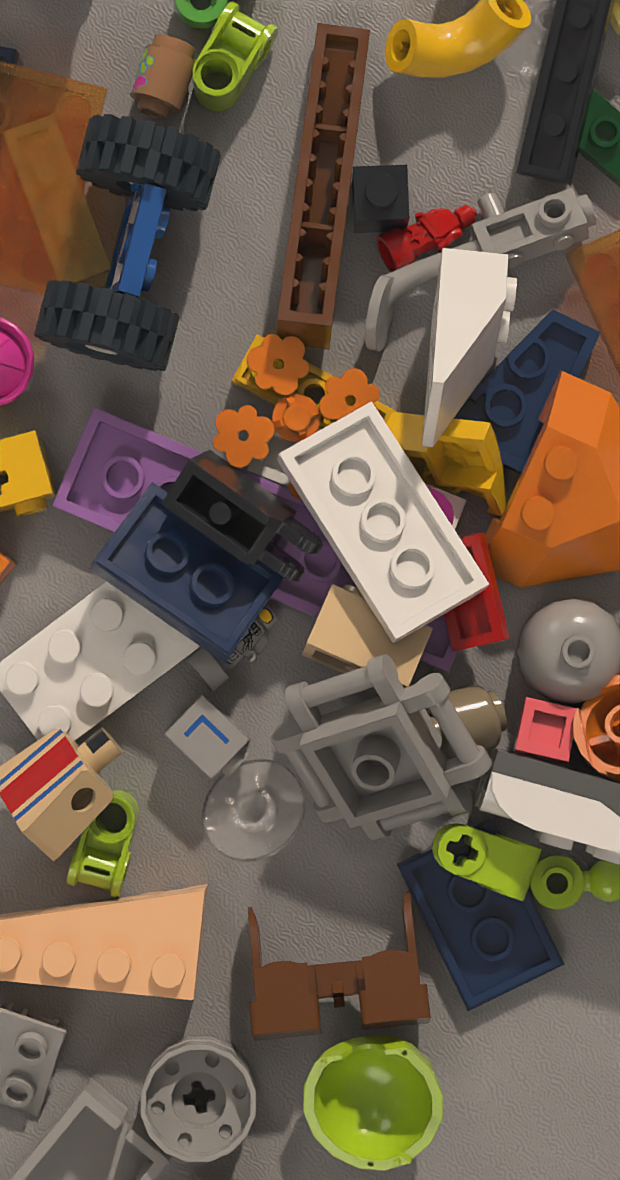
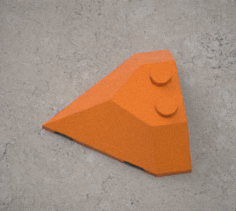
[485,370,620,588]

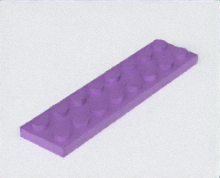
[52,407,457,672]

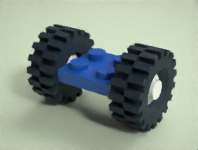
[34,114,221,371]

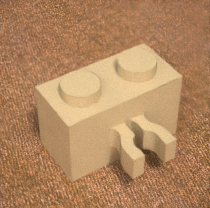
[302,584,433,688]

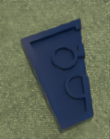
[454,309,601,475]

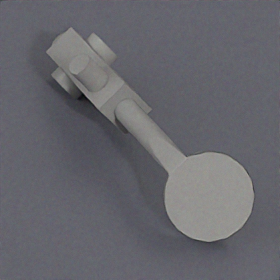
[365,188,596,352]

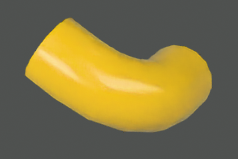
[385,0,532,78]

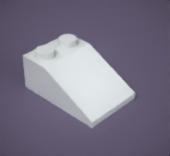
[422,248,517,447]

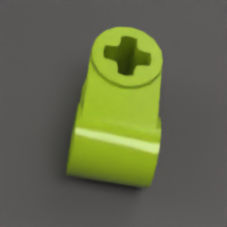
[192,1,279,112]
[66,789,140,898]
[432,823,542,901]

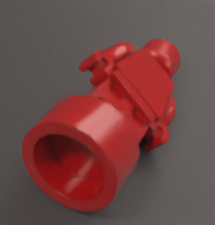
[376,205,477,272]

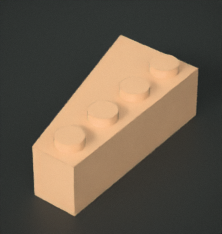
[0,884,208,1000]

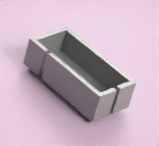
[7,1078,171,1180]

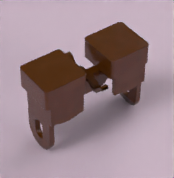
[248,891,431,1041]

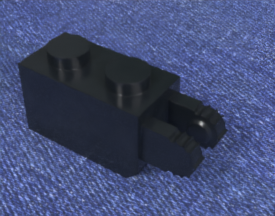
[161,449,323,582]

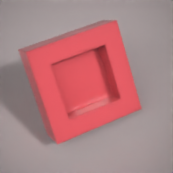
[513,697,577,764]

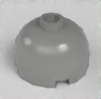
[518,598,620,705]

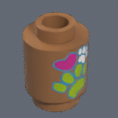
[130,34,195,120]

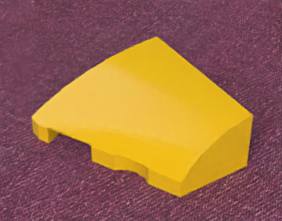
[386,411,507,516]

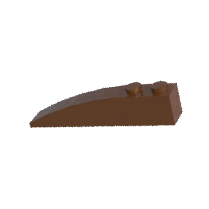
[277,23,370,350]

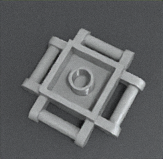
[269,654,492,841]

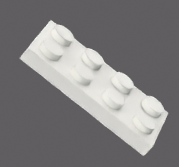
[277,401,489,644]
[0,581,200,741]

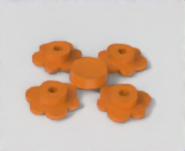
[213,334,380,500]

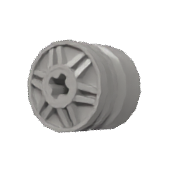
[140,1036,256,1162]

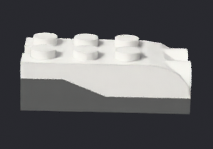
[475,747,620,865]

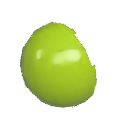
[303,1035,443,1171]

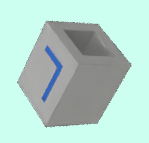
[165,694,250,779]

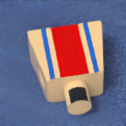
[0,727,123,862]

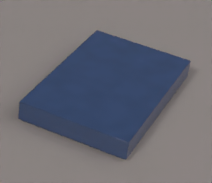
[89,482,284,663]
[397,817,564,1011]

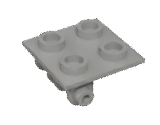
[0,1002,68,1117]

